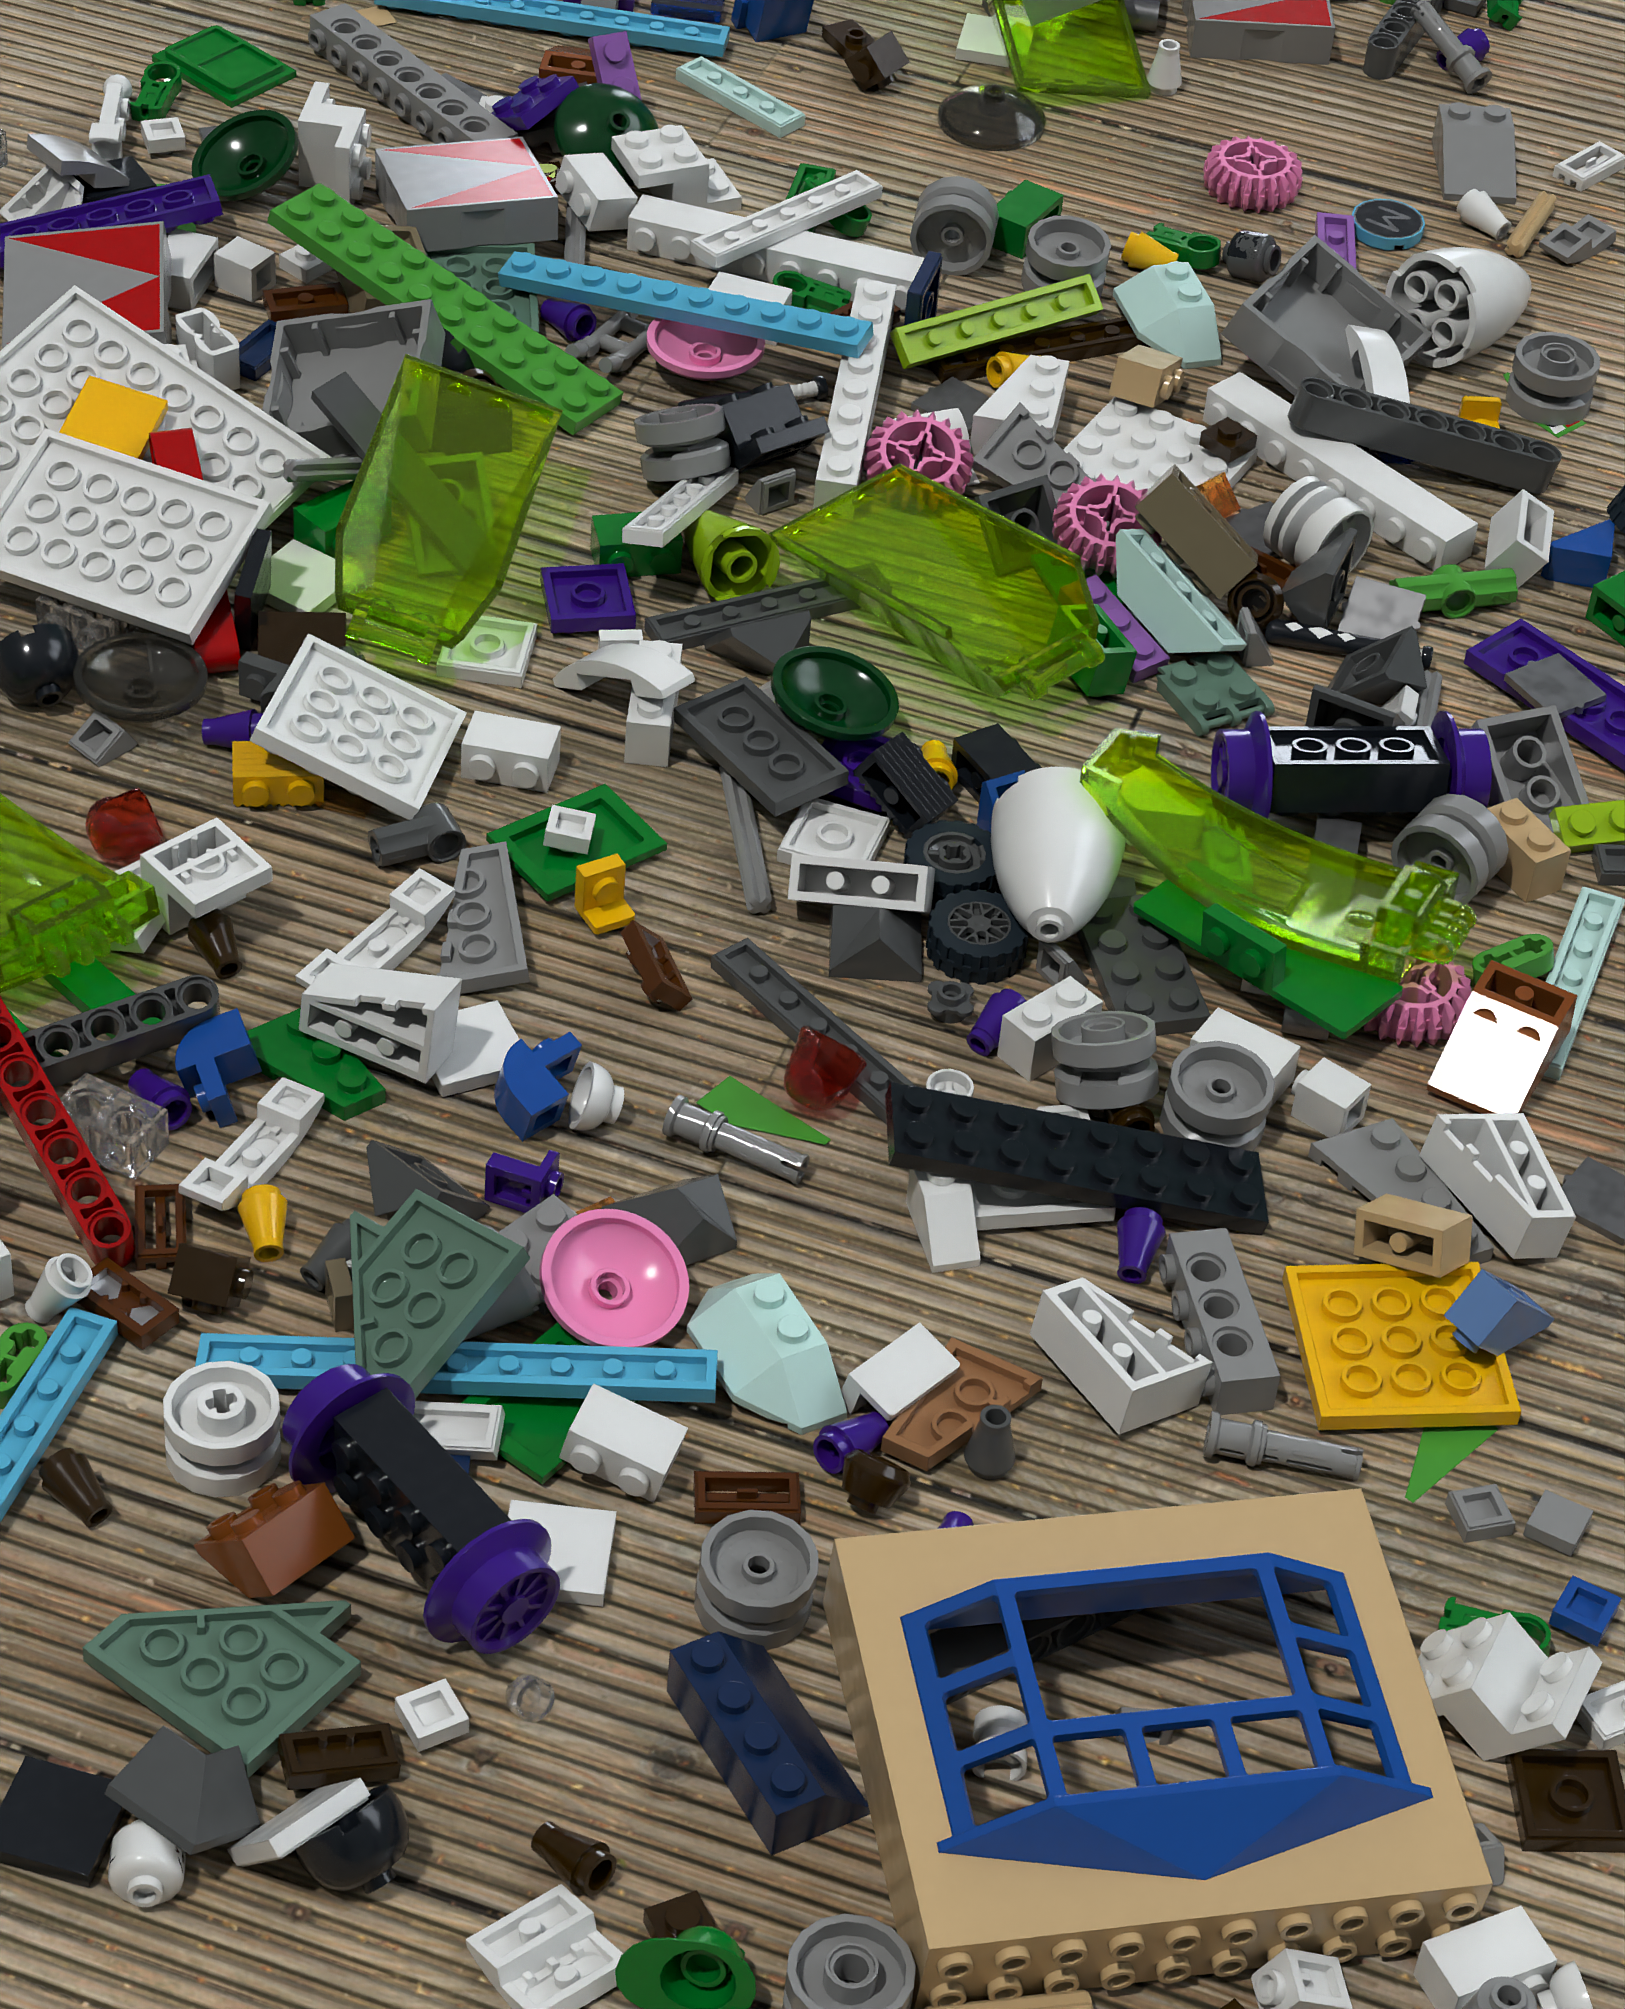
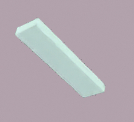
[675,56,806,138]

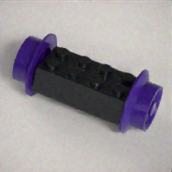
[1211,711,1492,835]
[282,1364,560,1654]

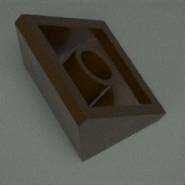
[258,611,347,665]

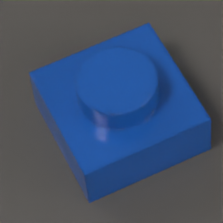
[1548,1575,1622,1647]

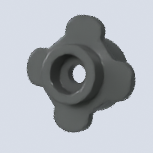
[927,981,974,1024]

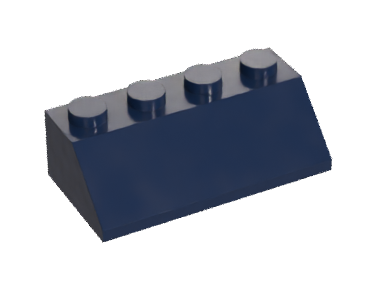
[667,1631,870,1856]

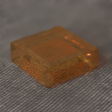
[1196,472,1241,518]

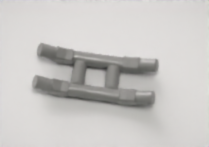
[565,310,654,373]

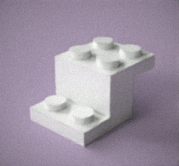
[298,81,372,205]
[611,125,742,213]
[115,818,273,935]
[1418,1612,1602,1761]

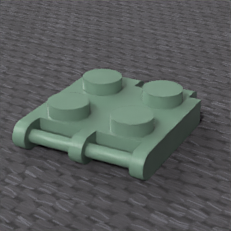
[1156,652,1275,737]

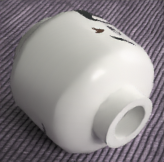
[108,1819,186,1907]

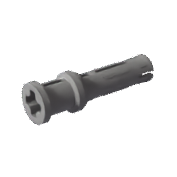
[1410,0,1493,94]
[662,1094,810,1185]
[1203,1411,1364,1481]

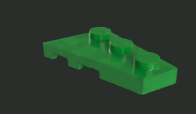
[247,1008,386,1121]

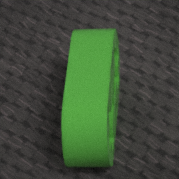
[1472,934,1554,985]
[0,1322,48,1409]

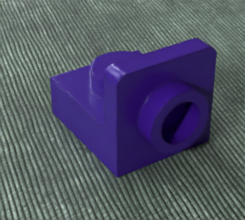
[484,1150,564,1213]

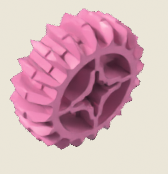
[1203,136,1303,213]
[863,409,974,515]
[1052,473,1162,579]
[1357,939,1471,1048]

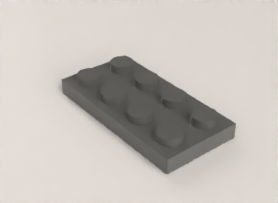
[674,677,849,817]
[1076,894,1211,1036]

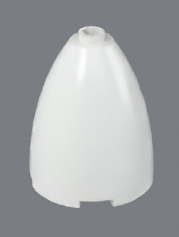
[1385,247,1532,368]
[991,767,1128,943]

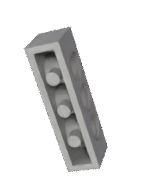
[1159,1228,1281,1415]

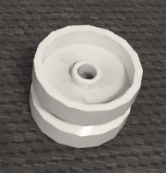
[163,1361,281,1498]

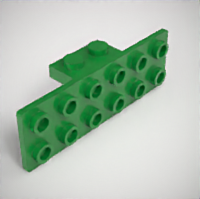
[1133,863,1403,1039]

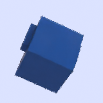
[731,0,814,42]

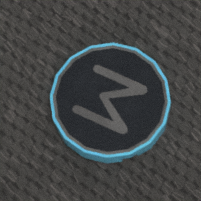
[1352,199,1425,251]

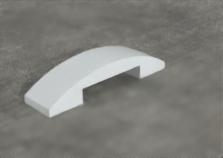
[1345,324,1410,452]
[553,643,695,699]
[295,868,455,988]
[178,1077,325,1211]

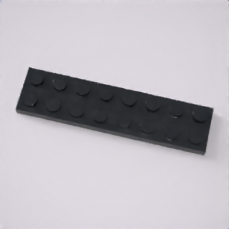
[885,1082,1269,1235]

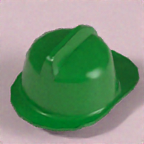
[615,1925,757,2009]

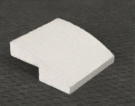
[465,1884,623,2009]

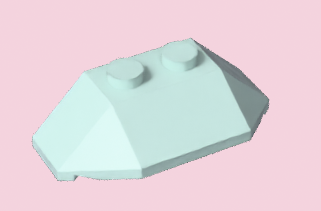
[1113,261,1222,369]
[1115,529,1247,653]
[687,1273,847,1435]

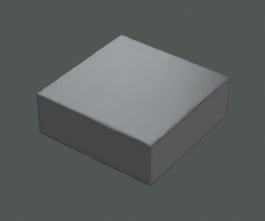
[1445,1484,1516,1543]
[1523,1489,1593,1557]

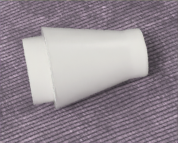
[1147,39,1182,96]
[1457,189,1512,240]
[25,1253,93,1324]

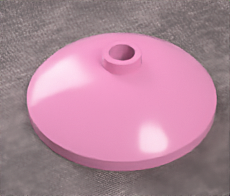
[646,318,765,381]
[539,1209,689,1348]

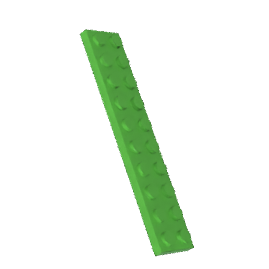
[267,183,624,435]

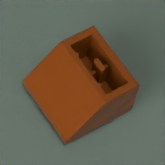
[194,1480,355,1598]

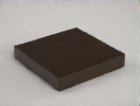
[1505,1749,1625,1853]

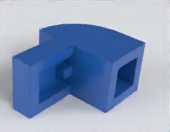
[175,1008,262,1128]
[494,1032,582,1142]

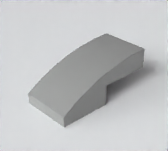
[1539,214,1616,264]

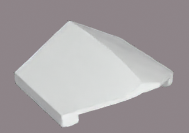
[0,165,84,221]

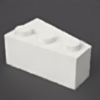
[970,355,1070,455]
[299,963,462,1084]
[1419,1113,1576,1259]
[1030,1277,1213,1435]

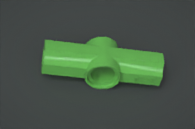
[1389,564,1518,619]

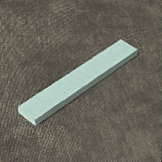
[1544,886,1625,1080]

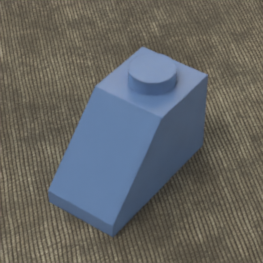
[1444,1269,1554,1356]

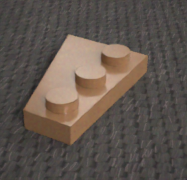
[881,1337,1043,1471]

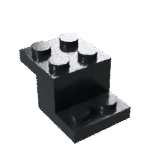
[715,382,830,474]

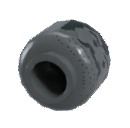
[1222,230,1282,283]

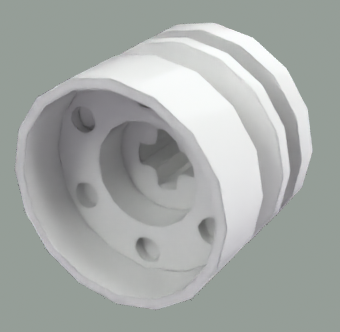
[1263,476,1374,573]

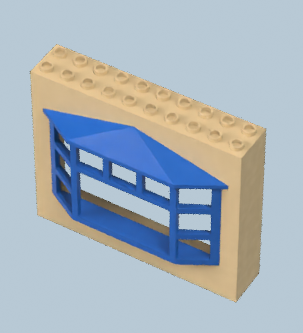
[823,1488,1493,2009]

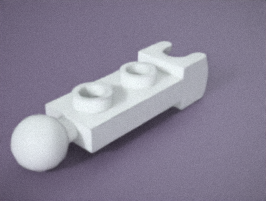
[89,74,132,161]

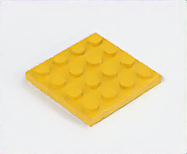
[1282,1262,1521,1430]

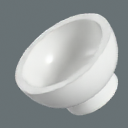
[568,1061,624,1130]
[1536,1961,1593,2009]

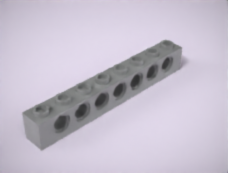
[308,3,518,144]

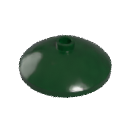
[554,83,659,187]
[192,110,298,201]
[771,646,899,742]

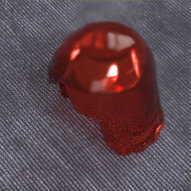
[85,787,166,862]
[784,1026,867,1111]

